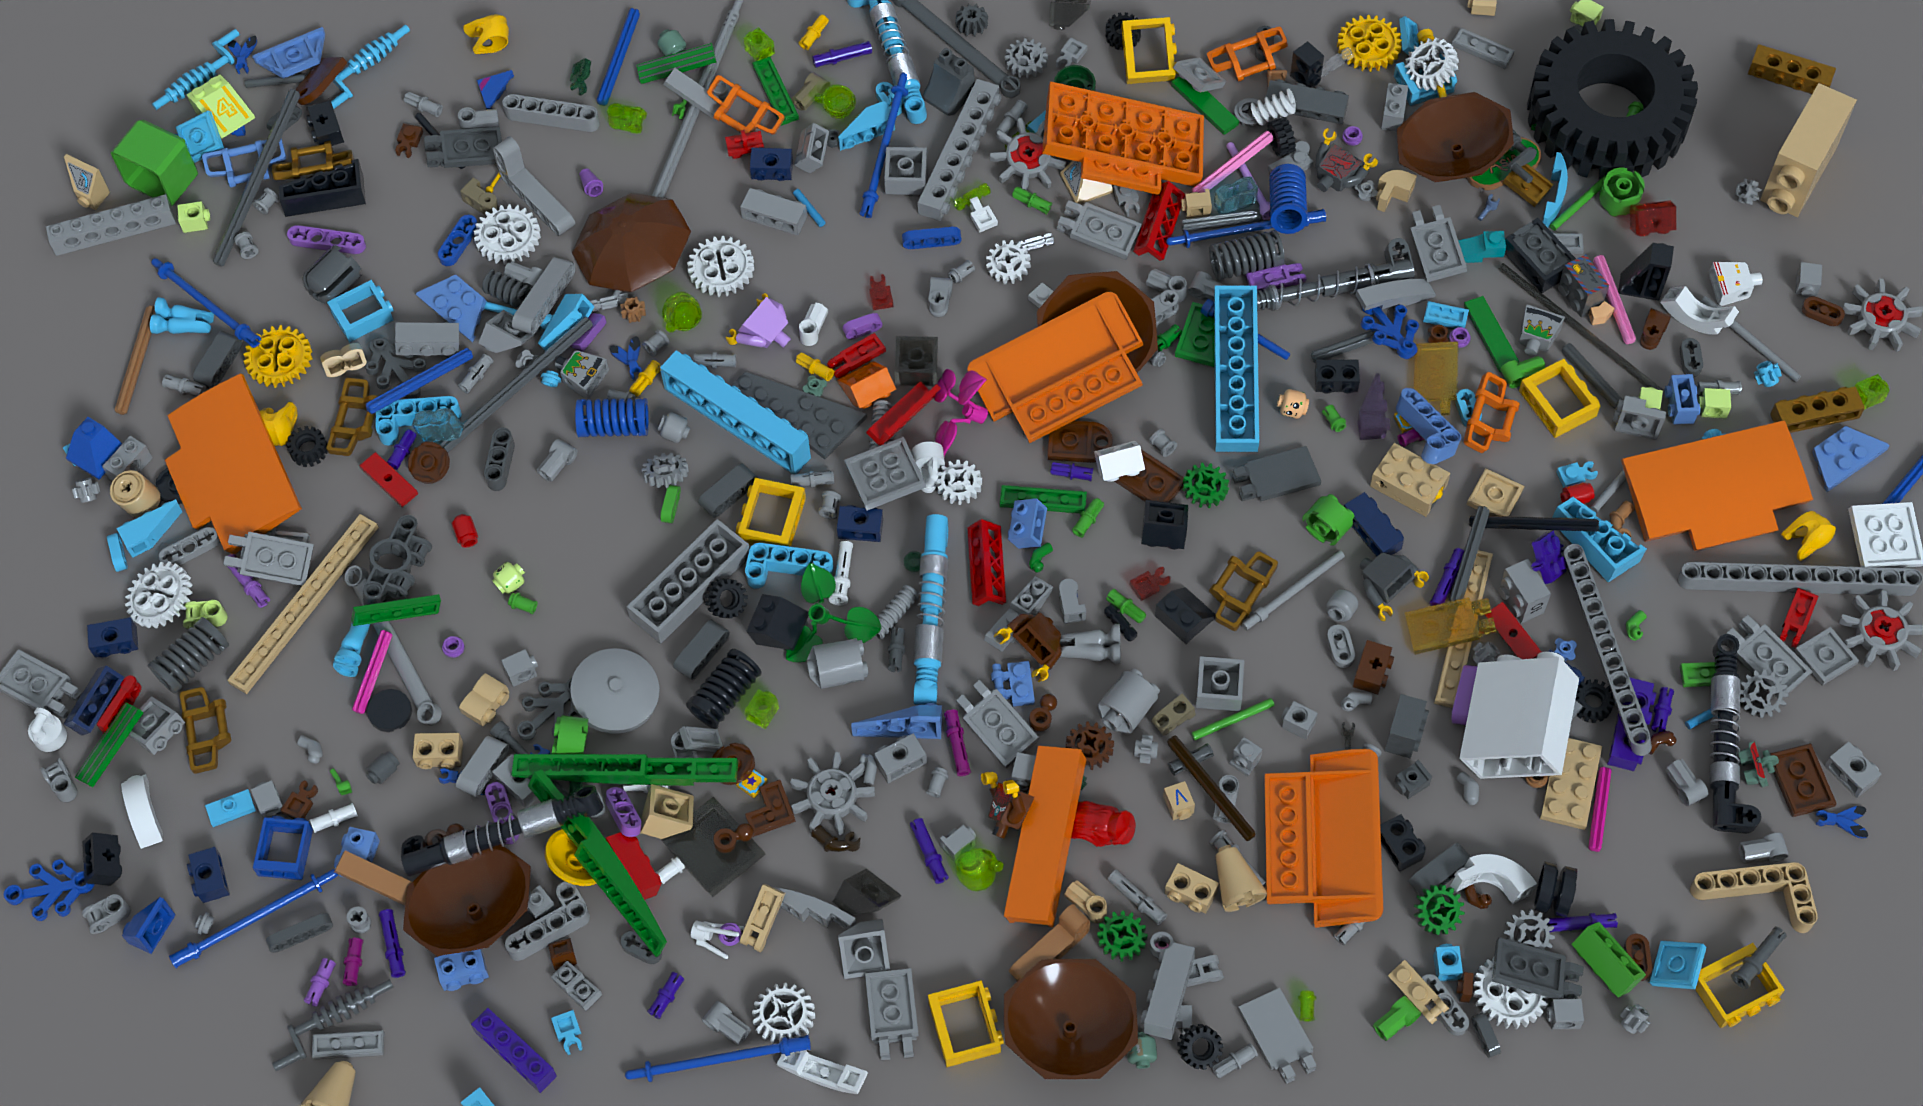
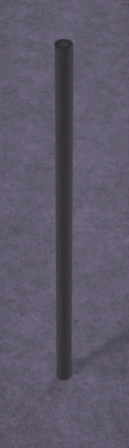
[1498,263,1663,391]

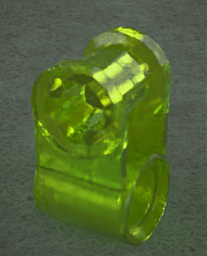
[607,103,647,134]

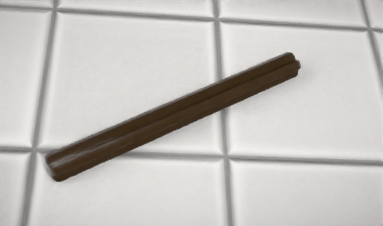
[1167,735,1256,841]

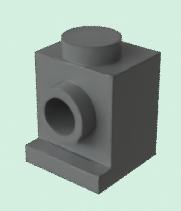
[1394,759,1432,799]

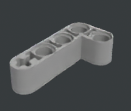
[505,881,590,961]

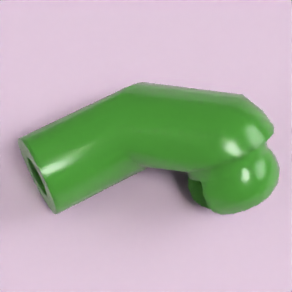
[1625,610,1647,640]

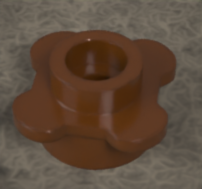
[1428,325,1449,345]

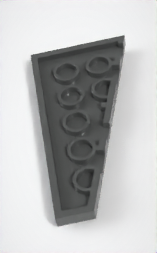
[731,372,867,459]

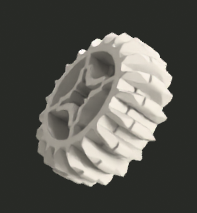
[1404,38,1459,91]
[752,983,815,1044]

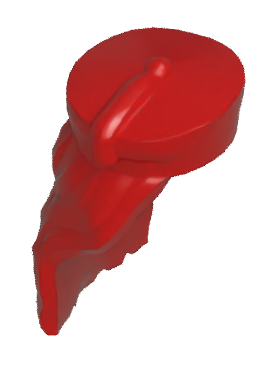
[1071,801,1136,847]

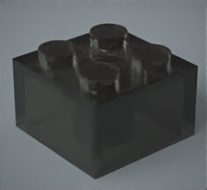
[894,336,939,386]

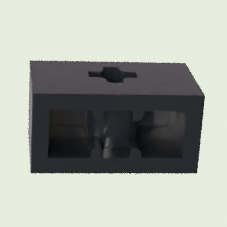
[306,100,344,146]
[82,832,122,886]

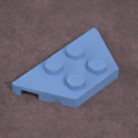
[252,27,325,79]
[416,275,486,342]
[1812,426,1890,492]

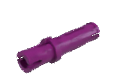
[944,709,971,776]

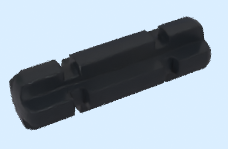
[1104,604,1138,642]

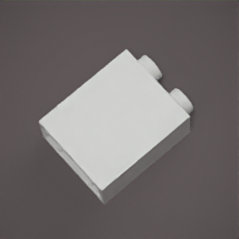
[1460,652,1579,779]

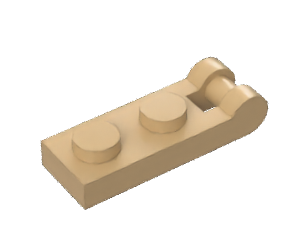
[740,884,786,953]
[1388,960,1449,1024]

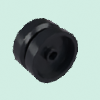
[1534,861,1577,918]

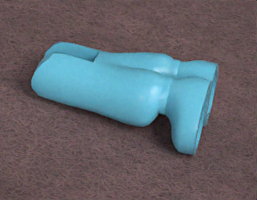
[150,297,214,334]
[333,623,370,677]

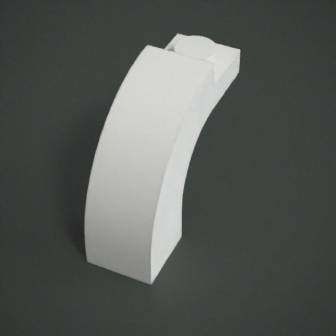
[1660,286,1739,335]
[121,774,163,849]
[1450,854,1537,904]

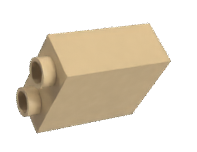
[1760,83,1857,218]

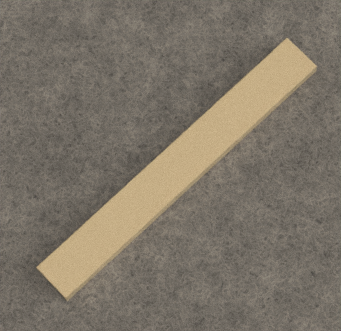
[1434,550,1493,708]

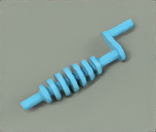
[331,25,410,109]
[152,29,240,110]

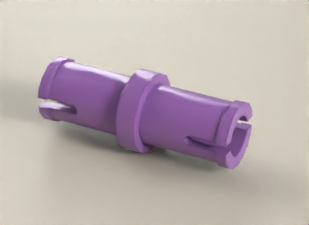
[304,958,336,1006]

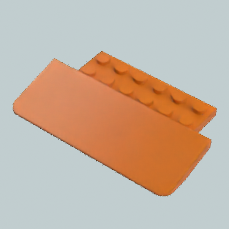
[967,292,1143,443]
[1265,749,1383,928]

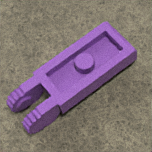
[1246,263,1307,291]

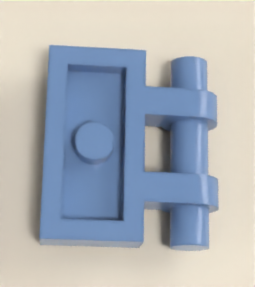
[991,661,1035,707]

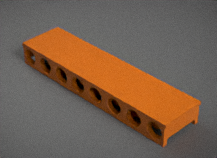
[1004,746,1086,927]

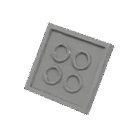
[844,437,926,511]

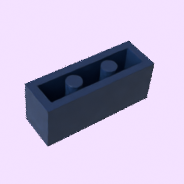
[1344,492,1404,557]
[63,665,125,736]

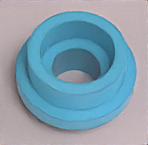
[540,370,562,387]

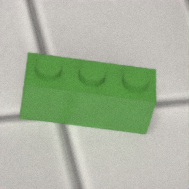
[1571,922,1646,998]

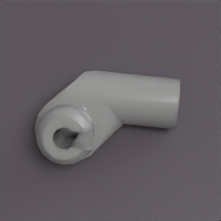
[1341,692,1372,711]
[297,735,323,764]
[859,754,877,785]
[1457,772,1479,805]

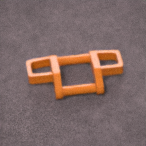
[1207,27,1288,82]
[707,75,785,135]
[1463,372,1520,453]

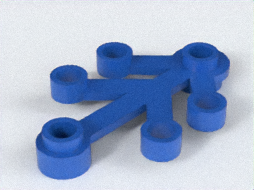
[1361,305,1419,359]
[4,859,95,921]

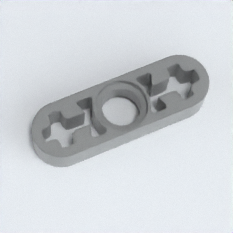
[159,527,220,566]
[1422,974,1469,1036]

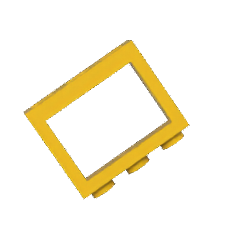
[1121,17,1178,84]
[1519,359,1600,438]
[736,478,806,547]
[1695,943,1785,1028]
[928,980,1004,1067]

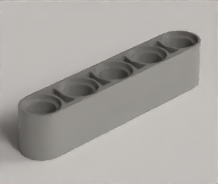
[502,94,600,132]
[512,257,576,334]

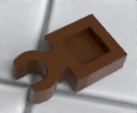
[395,123,424,158]
[281,780,318,819]

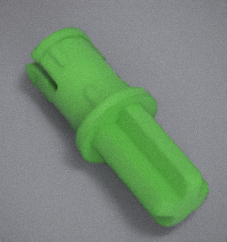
[1012,187,1052,215]
[1072,498,1104,538]
[1106,589,1146,623]

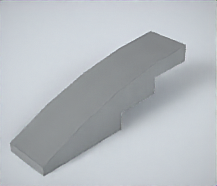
[1355,278,1436,311]
[773,887,856,930]

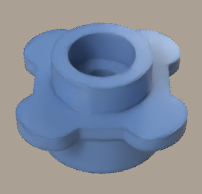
[1554,638,1577,661]

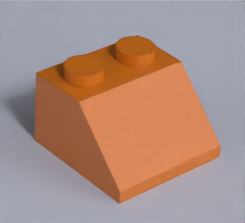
[837,361,896,409]

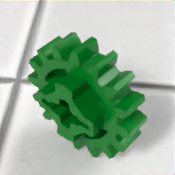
[1182,463,1229,508]
[1414,884,1465,935]
[1097,910,1148,962]

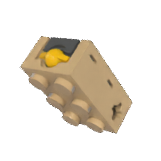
[1370,443,1450,517]

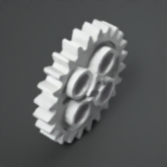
[474,204,541,265]
[687,236,754,297]
[125,561,193,629]
[1472,957,1549,1029]

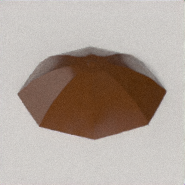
[1397,92,1514,182]
[572,193,691,292]
[1037,271,1158,373]
[403,844,531,956]
[1004,959,1138,1079]

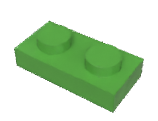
[1680,662,1715,687]

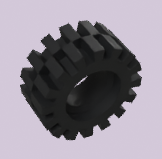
[1106,12,1141,50]
[1267,117,1296,156]
[287,426,328,467]
[705,579,748,618]
[1575,679,1615,723]
[1177,1024,1223,1070]

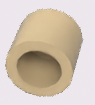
[110,470,160,518]

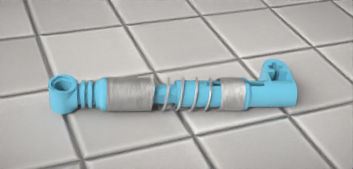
[847,0,927,124]
[914,514,949,705]

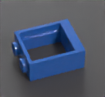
[253,816,313,880]

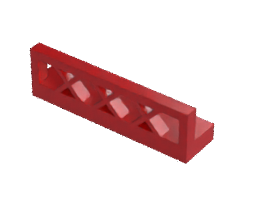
[1133,181,1185,261]
[866,381,941,446]
[967,519,1006,606]

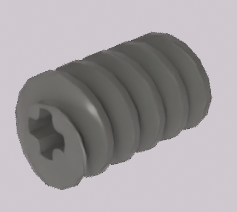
[482,269,530,308]

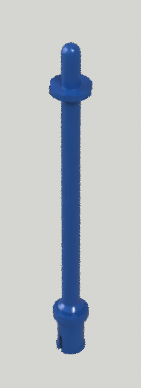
[859,72,908,218]
[1166,209,1326,248]
[151,258,261,348]
[169,869,338,968]
[625,1035,811,1082]

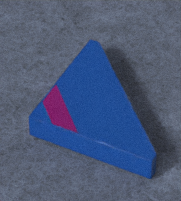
[477,70,514,110]

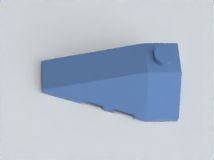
[851,703,942,739]

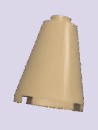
[1215,845,1267,912]
[300,1061,356,1106]

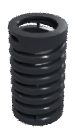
[686,649,762,729]

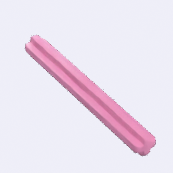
[1192,131,1274,193]
[1593,255,1636,345]

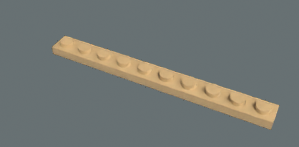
[228,514,379,694]

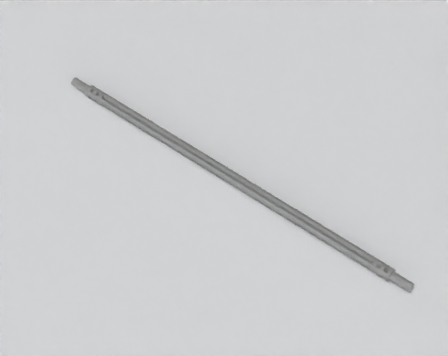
[613,0,744,299]

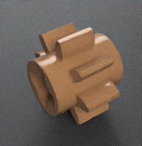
[620,297,646,323]

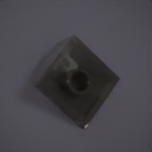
[1049,0,1091,30]
[833,869,901,915]

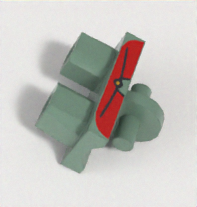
[1738,741,1779,787]

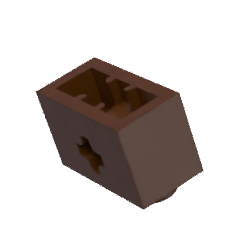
[1353,640,1394,695]

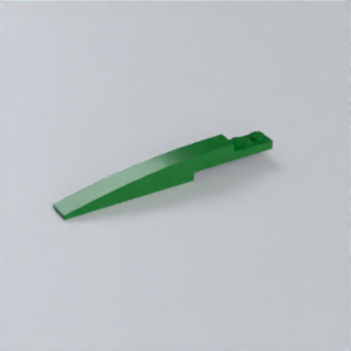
[511,754,738,786]
[528,769,667,957]

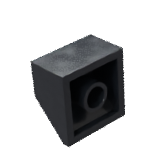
[1141,500,1188,550]
[1155,587,1216,644]
[747,594,809,651]

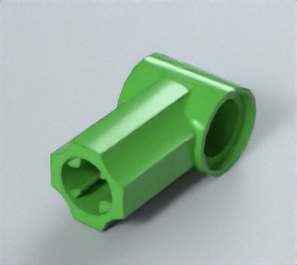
[1500,356,1546,388]
[1373,995,1422,1041]

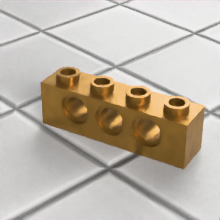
[1748,44,1836,94]
[1770,386,1865,433]

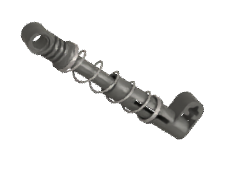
[1257,238,1415,311]

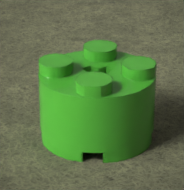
[1599,167,1645,216]
[1302,494,1355,546]
[552,715,589,754]

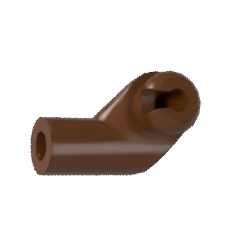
[1648,731,1677,755]
[1463,884,1492,909]

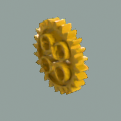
[1337,15,1402,72]
[243,325,313,388]

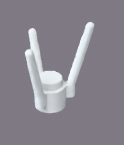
[691,920,745,959]

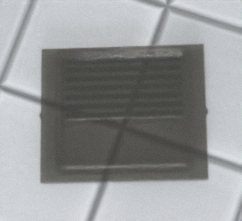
[661,797,765,897]

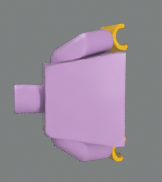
[725,293,791,348]

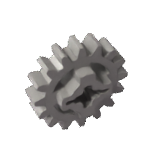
[1005,38,1048,79]
[641,453,689,488]
[1740,669,1789,718]
[1503,909,1555,950]

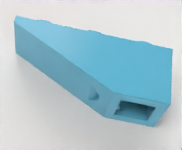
[838,101,895,151]
[538,294,594,351]
[117,499,182,558]

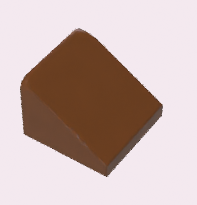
[548,938,577,971]

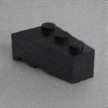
[1618,243,1674,301]

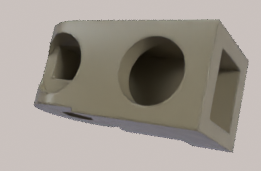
[460,177,499,215]
[1151,693,1196,735]

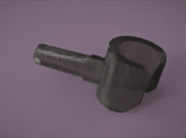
[1341,722,1355,750]

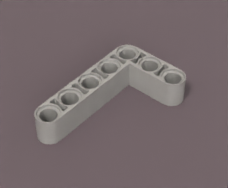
[493,136,575,236]

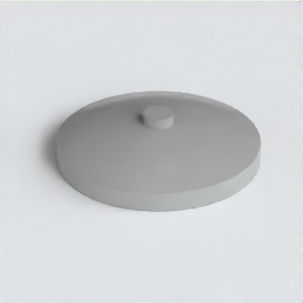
[570,648,660,734]

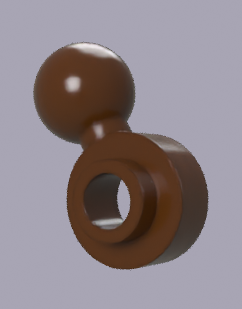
[1029,694,1057,731]
[424,823,465,846]
[714,823,754,853]

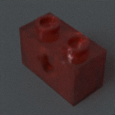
[1630,200,1676,236]

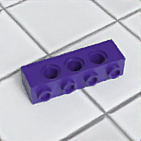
[1607,678,1656,771]
[471,1008,557,1093]

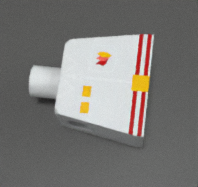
[1709,262,1762,306]

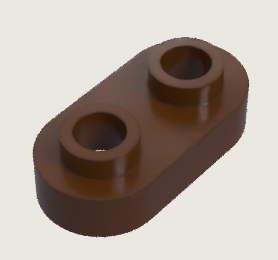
[1802,296,1845,326]
[1624,934,1652,981]

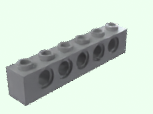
[46,194,176,256]

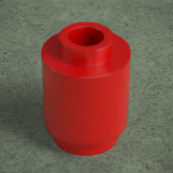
[1560,482,1595,504]
[451,514,478,548]

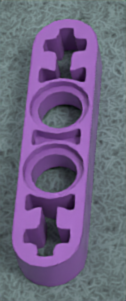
[287,225,366,254]

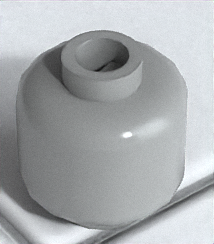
[658,412,690,443]
[1326,590,1358,622]

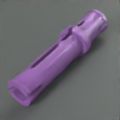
[227,554,270,608]

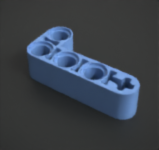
[1396,388,1462,464]

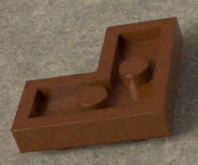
[745,780,796,837]

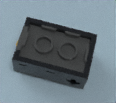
[1505,218,1576,294]

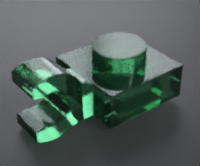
[570,58,592,96]

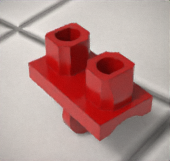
[725,130,764,159]

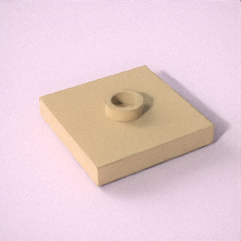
[1466,468,1525,516]

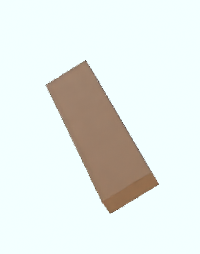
[334,850,412,905]

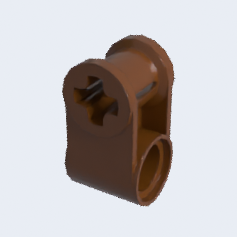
[1640,308,1671,350]

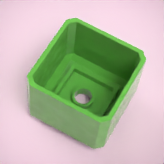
[111,120,198,206]

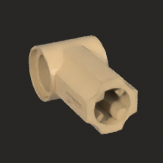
[1064,880,1107,923]

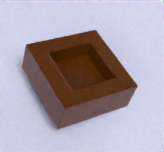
[1456,972,1474,1003]

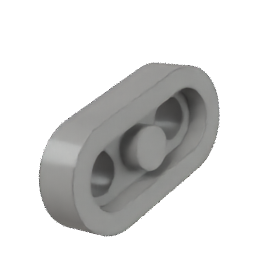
[1327,625,1355,668]

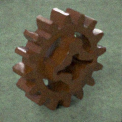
[1066,721,1114,770]

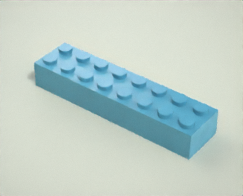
[1214,286,1259,452]
[660,350,811,474]

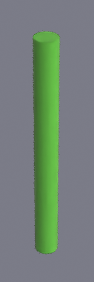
[1550,177,1605,231]
[1191,698,1274,741]

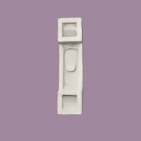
[777,1050,868,1094]

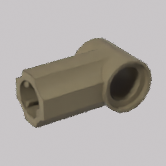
[792,72,830,111]

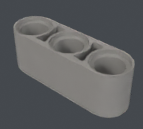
[456,735,509,797]

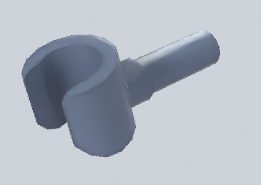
[1477,194,1500,221]

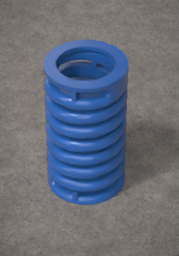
[1269,164,1308,234]
[575,398,649,437]

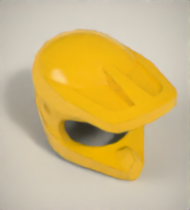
[463,14,509,54]
[259,402,298,446]
[1781,511,1836,562]

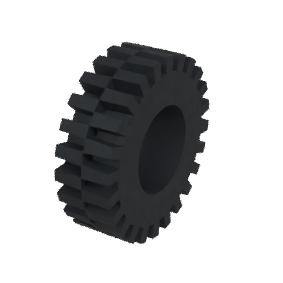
[1527,19,1698,180]

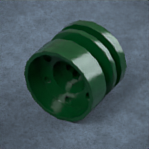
[1054,65,1096,91]

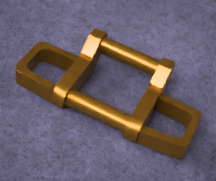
[272,141,354,180]
[326,378,378,456]
[1209,552,1278,631]
[180,687,231,774]

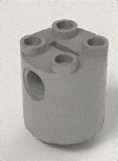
[806,638,868,689]
[1096,668,1160,734]

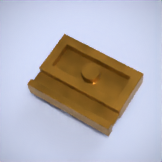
[1503,164,1554,207]

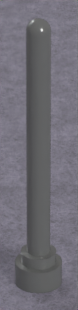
[490,721,569,798]

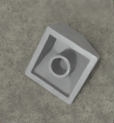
[479,310,539,353]
[838,919,890,979]

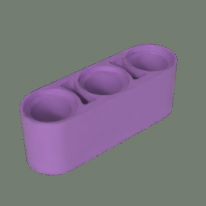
[1452,665,1478,725]

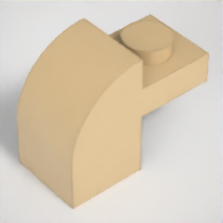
[1376,170,1417,212]

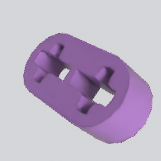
[842,313,883,339]

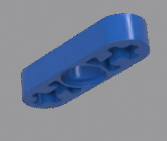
[438,215,477,266]
[902,227,962,249]

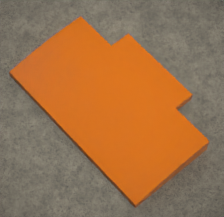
[1042,81,1204,195]
[165,373,302,554]
[1621,420,1813,551]

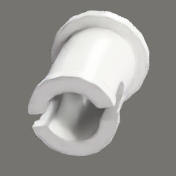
[655,857,685,884]

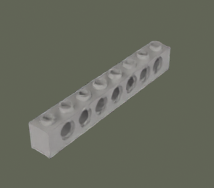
[918,79,1001,221]

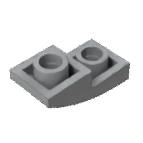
[551,961,602,1011]

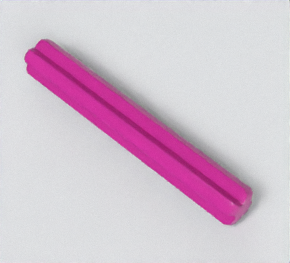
[352,630,392,714]
[1588,767,1612,852]

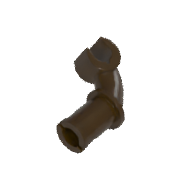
[811,825,861,852]

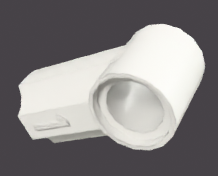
[799,303,828,346]

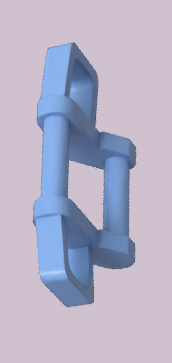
[202,139,286,188]

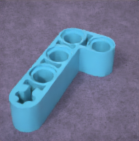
[376,396,462,446]
[745,543,834,589]

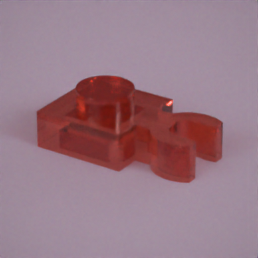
[869,274,894,311]
[1130,567,1171,601]

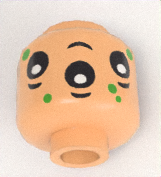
[1277,389,1309,419]

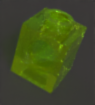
[743,27,775,61]
[1855,374,1890,409]
[745,689,779,729]

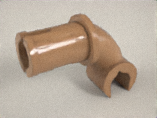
[1609,501,1635,537]

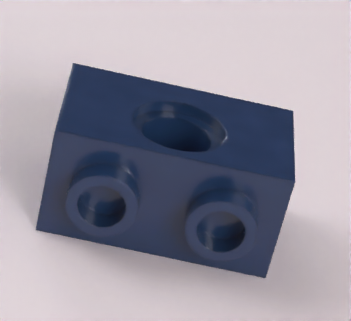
[750,148,793,181]
[837,505,883,542]
[87,617,138,658]
[187,847,230,903]

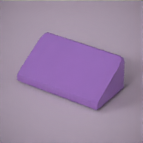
[570,313,606,352]

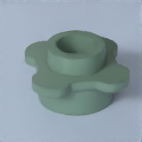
[803,375,827,397]

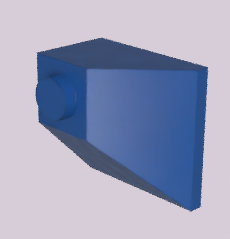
[66,417,122,480]
[122,897,175,954]

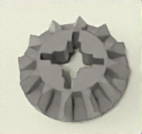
[1234,98,1260,127]

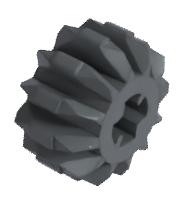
[955,3,988,37]

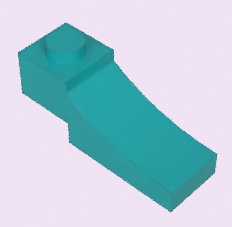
[1458,231,1506,263]

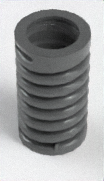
[1209,230,1285,281]
[147,617,229,694]

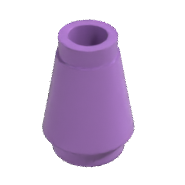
[579,168,603,197]

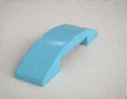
[1542,152,1568,228]

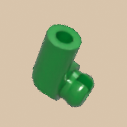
[1029,543,1053,573]

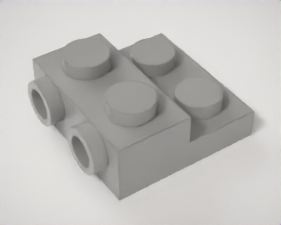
[1612,396,1666,440]
[128,696,185,755]

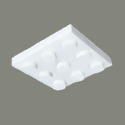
[1848,502,1923,568]

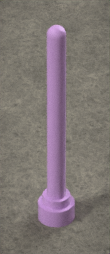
[1226,142,1271,220]

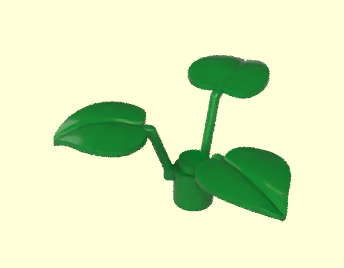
[786,563,882,662]

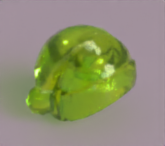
[814,85,856,119]
[662,292,702,333]
[955,848,1004,891]

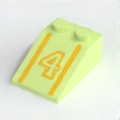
[187,74,255,138]

